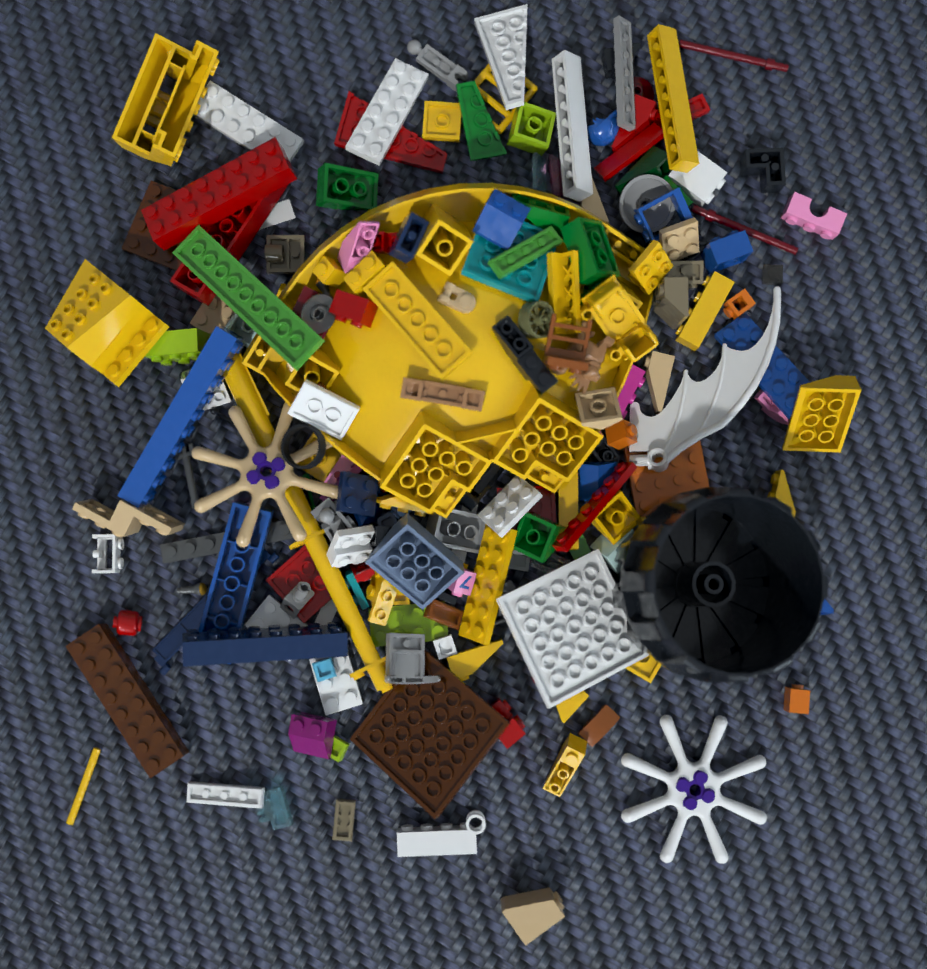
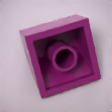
[288,712,337,759]

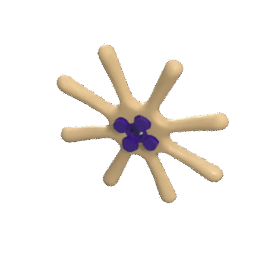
[191,402,339,547]

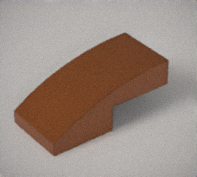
[577,704,620,747]

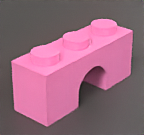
[781,192,847,240]

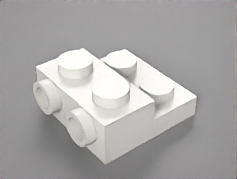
[326,525,375,568]

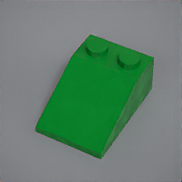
[316,163,379,211]

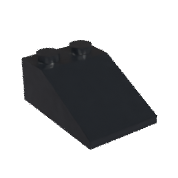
[459,462,505,511]

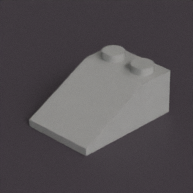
[426,509,485,554]

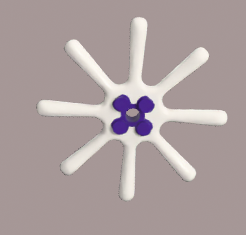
[621,715,767,864]

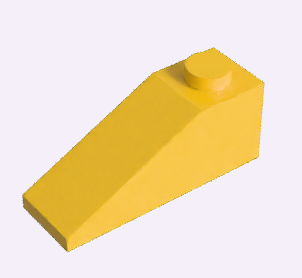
[446,638,504,681]

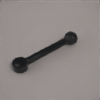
[210,407,235,426]

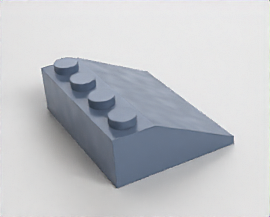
[365,513,465,610]

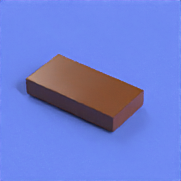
[423,599,464,630]

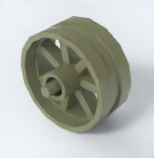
[518,301,555,339]

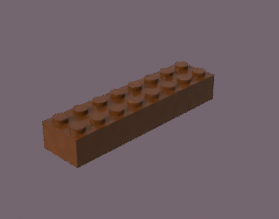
[66,623,189,779]

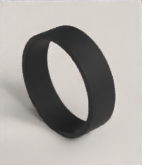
[281,424,326,469]

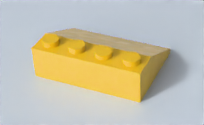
[782,375,861,453]

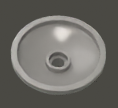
[619,174,675,233]

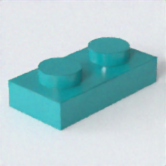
[344,569,369,610]

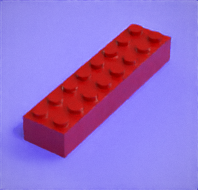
[141,137,297,251]
[170,184,289,306]

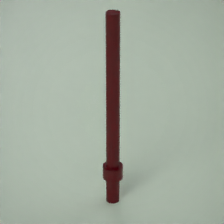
[679,39,789,72]
[691,205,798,255]

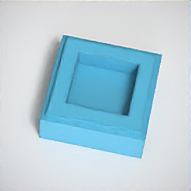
[312,657,337,682]

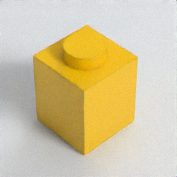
[312,256,348,288]

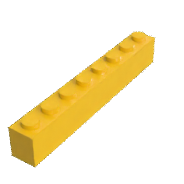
[647,24,700,173]

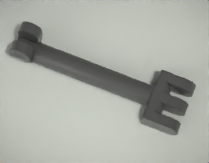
[175,442,201,509]

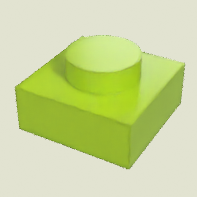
[331,735,350,762]

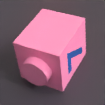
[447,568,477,597]

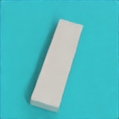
[186,781,265,809]

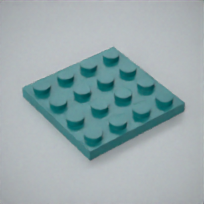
[461,221,556,302]

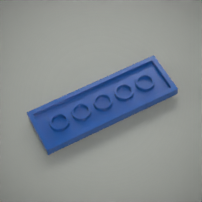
[715,313,810,419]

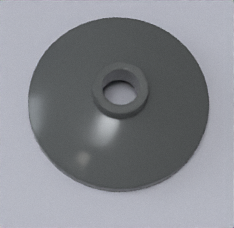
[301,294,335,334]

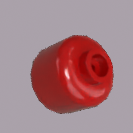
[113,610,143,636]

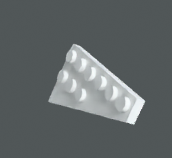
[474,4,527,110]

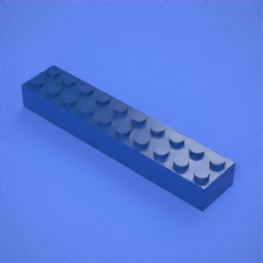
[117,326,244,508]

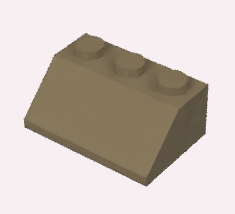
[651,277,689,329]

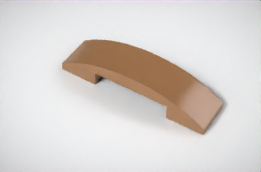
[400,377,485,412]

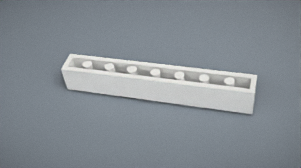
[552,50,593,202]

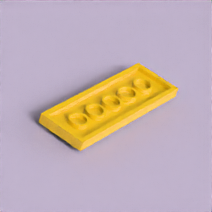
[362,261,473,381]
[458,524,518,645]

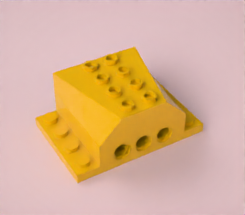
[45,259,169,387]

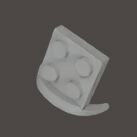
[384,633,440,684]

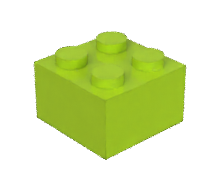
[507,102,556,156]

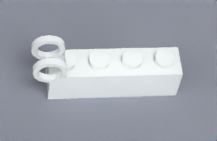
[397,810,486,857]

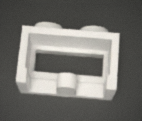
[92,534,124,573]

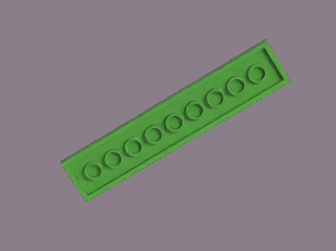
[172,225,325,371]

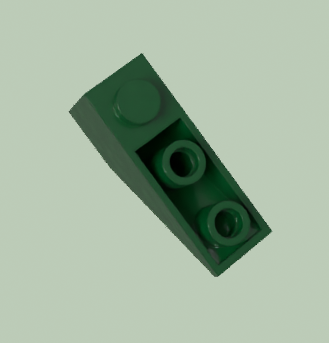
[615,146,670,196]

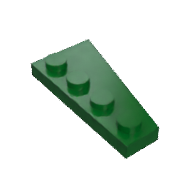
[456,81,507,162]

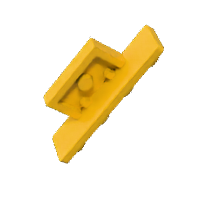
[366,570,398,626]

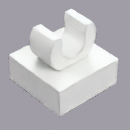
[433,634,458,660]

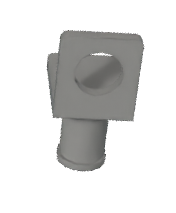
[280,581,315,619]

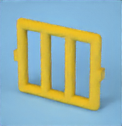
[458,63,538,135]

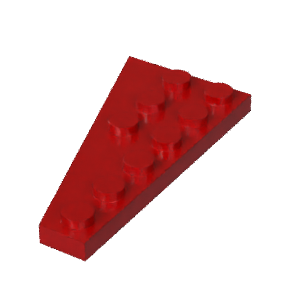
[334,91,447,174]

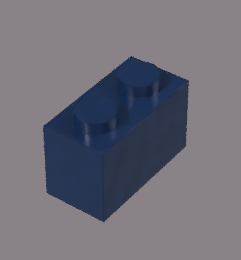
[388,212,429,264]

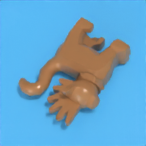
[550,320,615,394]

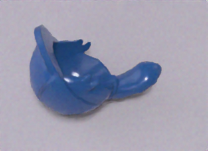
[587,110,619,146]

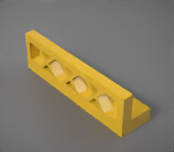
[547,250,581,336]

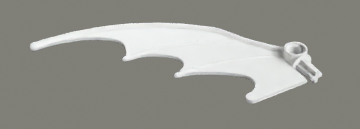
[629,286,781,472]

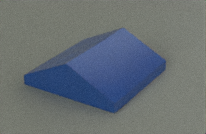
[578,461,616,501]

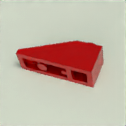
[611,94,659,153]

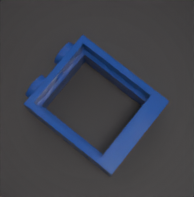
[634,187,693,244]

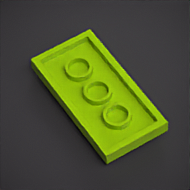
[368,601,448,647]

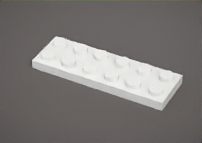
[346,58,429,166]
[193,81,304,163]

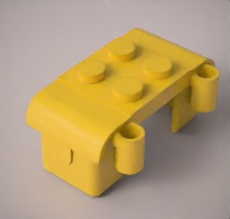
[580,274,659,362]

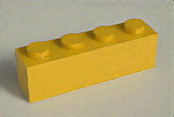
[675,271,735,351]

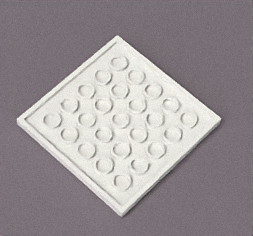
[496,549,649,709]

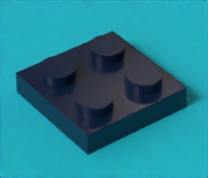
[336,471,378,517]

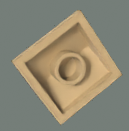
[575,387,623,429]

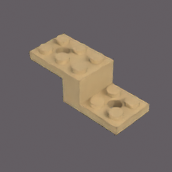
[72,499,185,538]

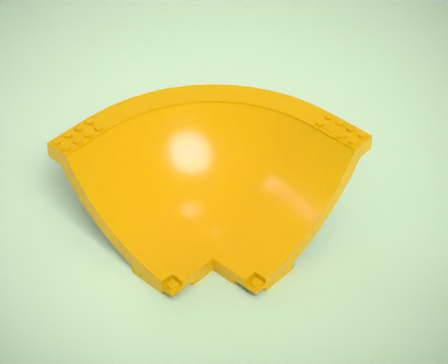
[242,183,654,519]

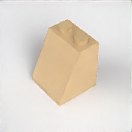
[500,887,565,946]

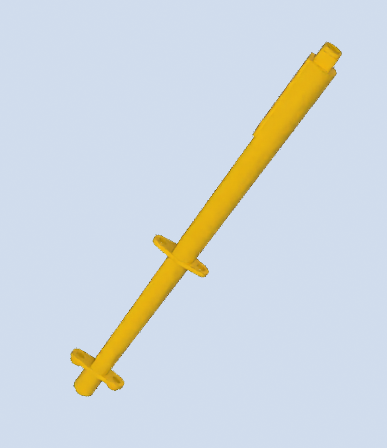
[223,353,393,693]

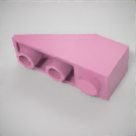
[337,221,380,273]

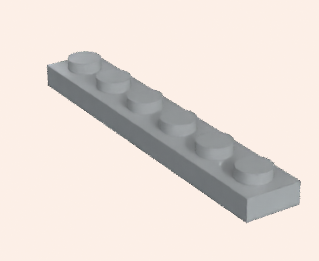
[613,15,636,132]

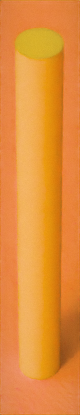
[66,747,101,825]

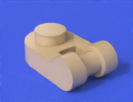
[437,282,476,314]

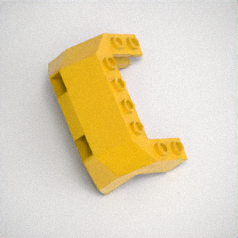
[112,33,220,166]

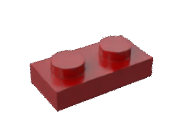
[349,562,375,583]

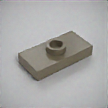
[332,798,356,842]

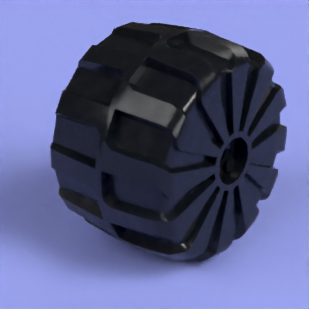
[612,487,829,683]

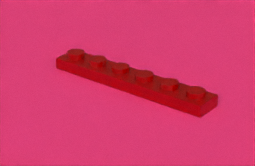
[552,462,637,552]

